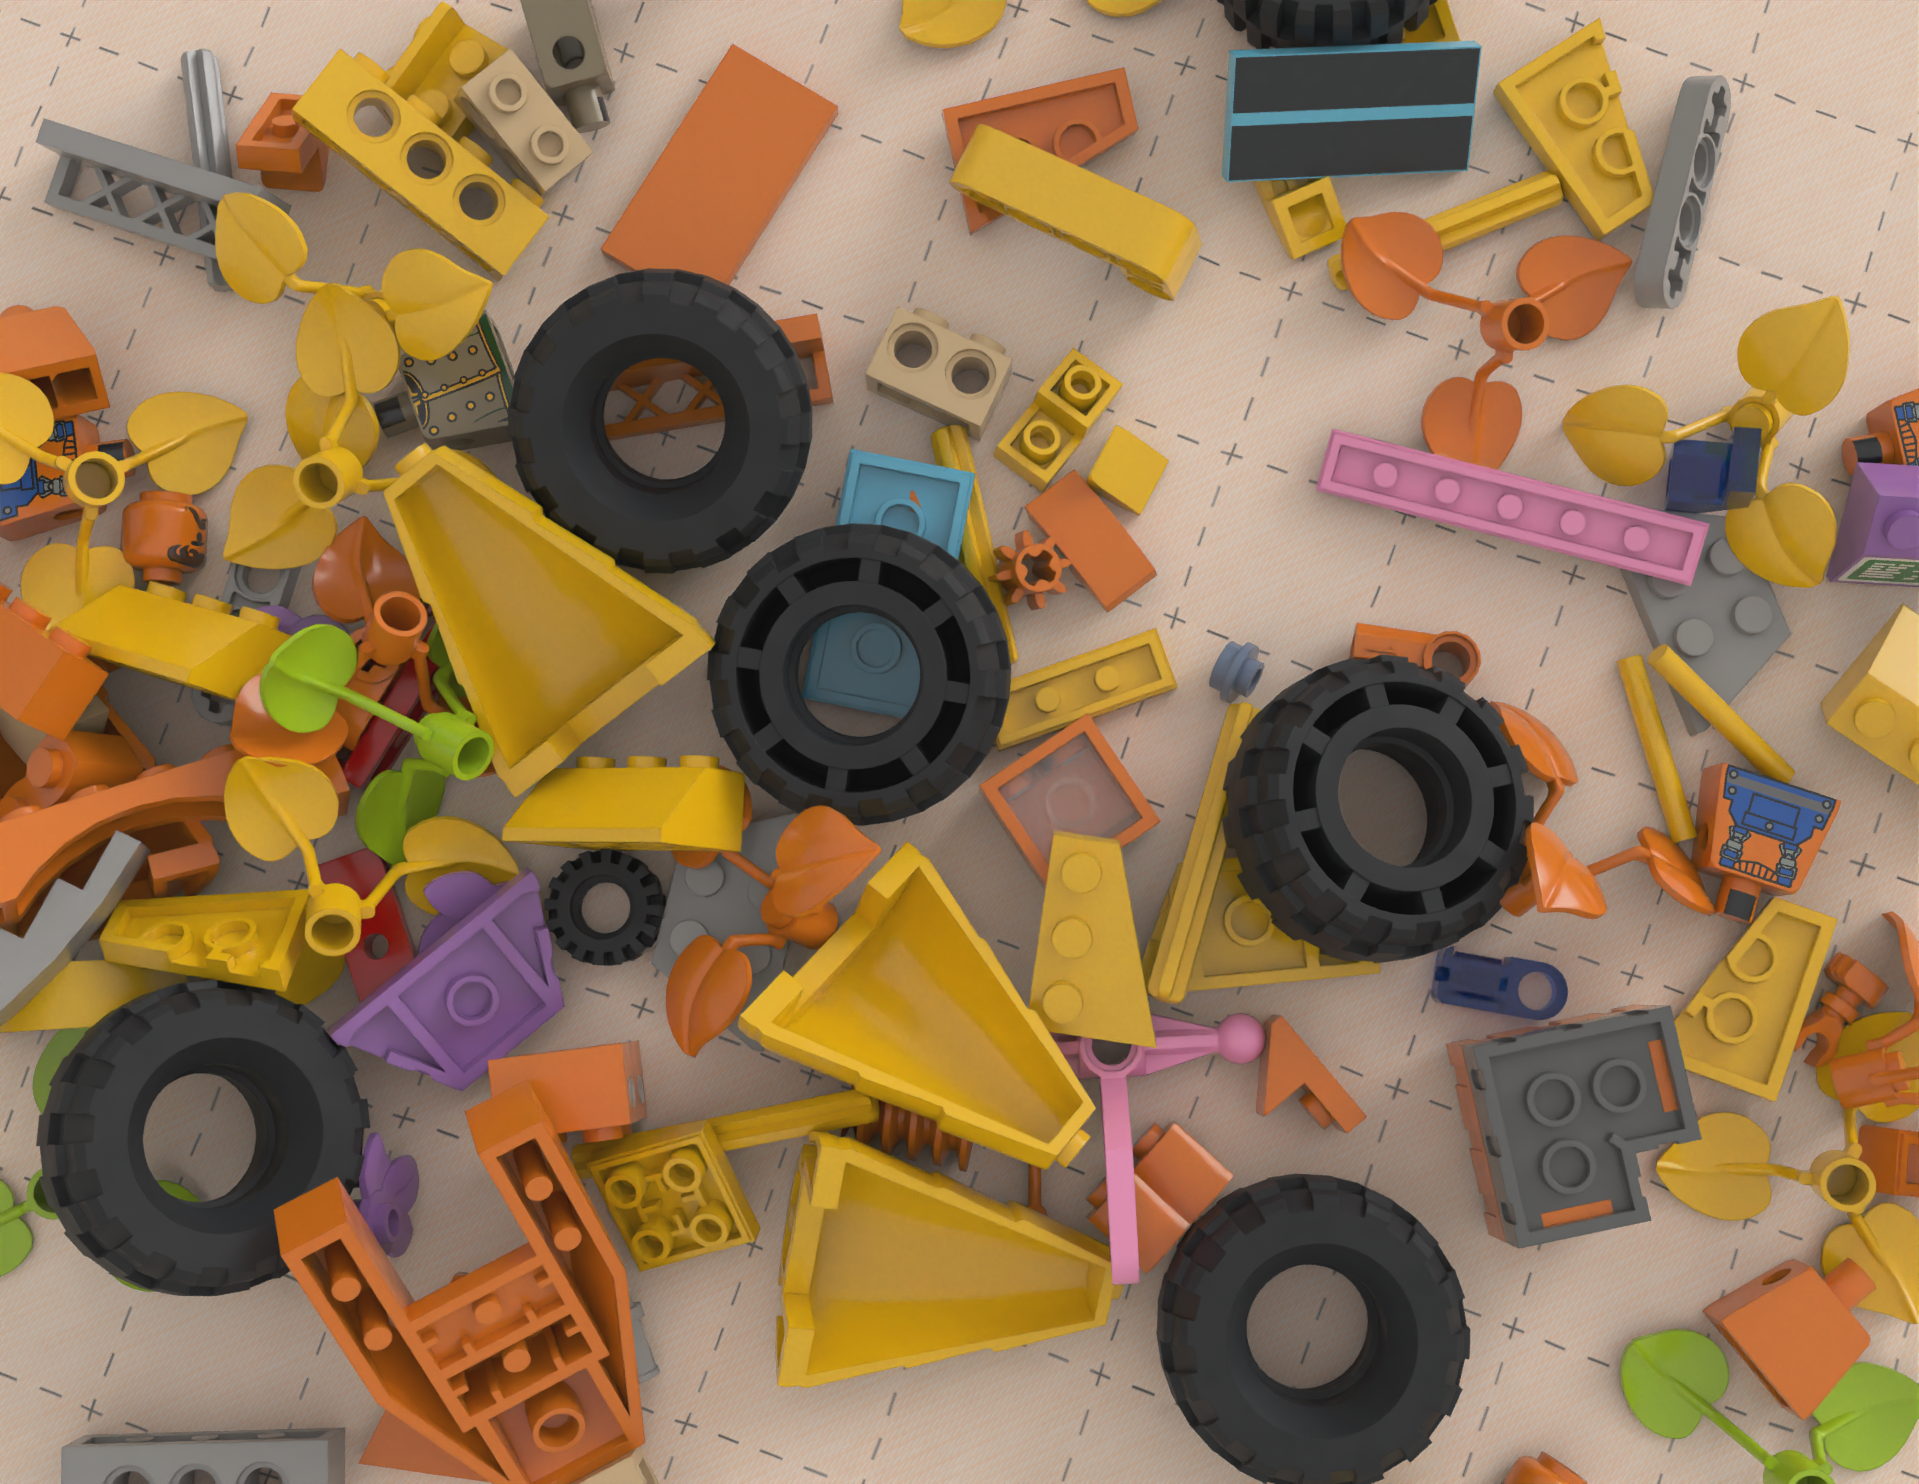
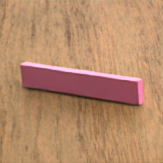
[1316,429,1710,586]

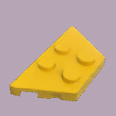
[1141,857,1381,995]

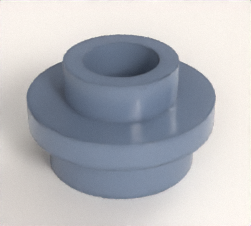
[1209,641,1264,703]

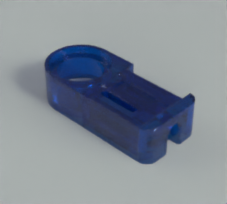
[1431,946,1568,1020]

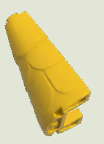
[383,443,716,798]
[738,841,1096,1170]
[775,1131,1123,1388]

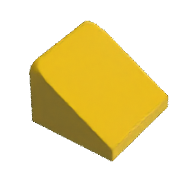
[1086,425,1169,516]

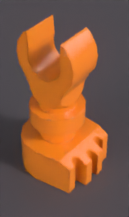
[1793,952,1889,1068]

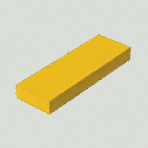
[995,628,1178,752]

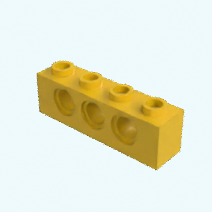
[292,48,550,281]

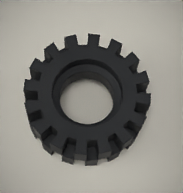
[544,849,666,966]

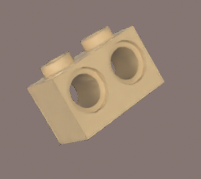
[454,48,593,196]
[865,306,1013,441]

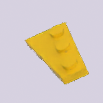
[1493,17,1654,241]
[1028,830,1157,1048]
[99,889,311,992]
[1674,897,1838,1102]

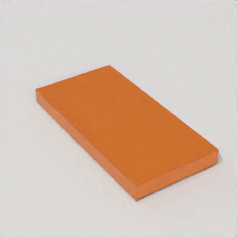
[601,43,838,285]

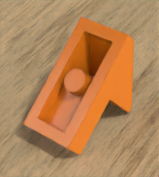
[235,92,329,192]
[1256,1015,1367,1134]

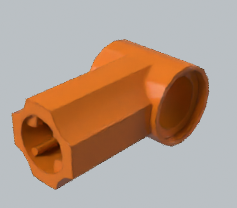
[1349,623,1481,688]

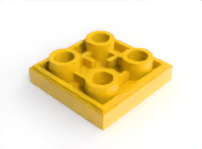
[586,1119,761,1272]

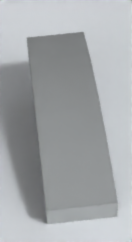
[0,830,151,1026]

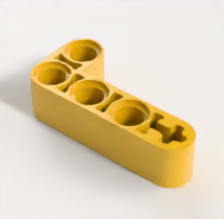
[949,124,1202,301]

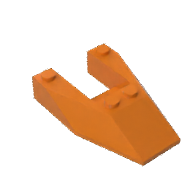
[274,1080,645,1484]

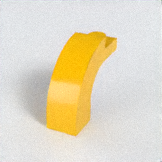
[0,960,187,1033]

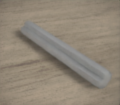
[181,49,234,292]

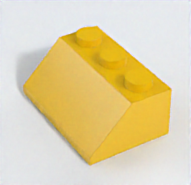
[49,581,291,701]
[1820,603,1919,785]
[502,755,745,852]

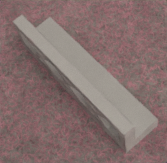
[36,118,292,261]

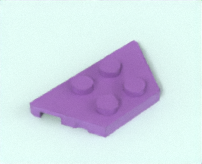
[327,867,565,1091]

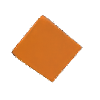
[1858,1125,1919,1197]

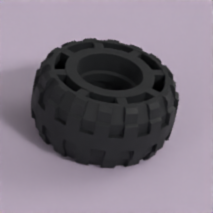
[508,268,812,574]
[707,523,1011,826]
[1222,655,1534,963]
[36,980,370,1296]
[1156,1174,1470,1484]

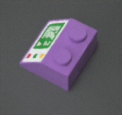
[1826,462,1919,587]

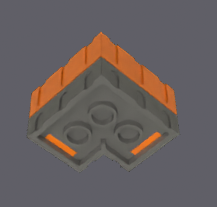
[1446,1004,1702,1249]

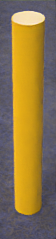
[1647,644,1795,783]
[1616,654,1697,843]

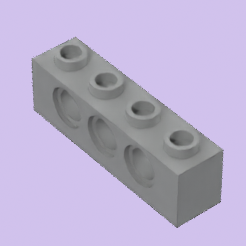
[61,1427,345,1484]

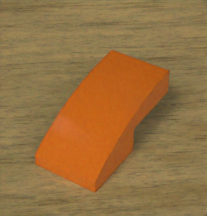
[1025,470,1157,613]

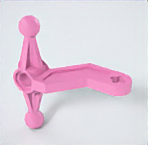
[1049,1013,1266,1285]

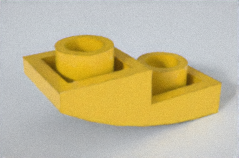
[993,348,1123,493]

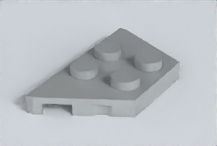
[1620,510,1791,736]
[651,812,799,1052]

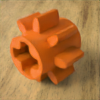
[988,530,1071,611]

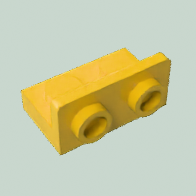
[375,1,508,156]

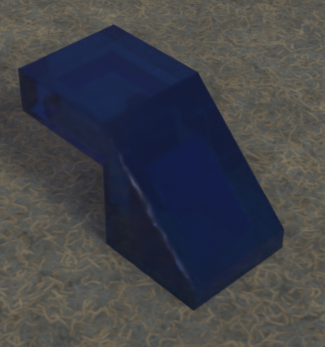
[1664,427,1762,513]

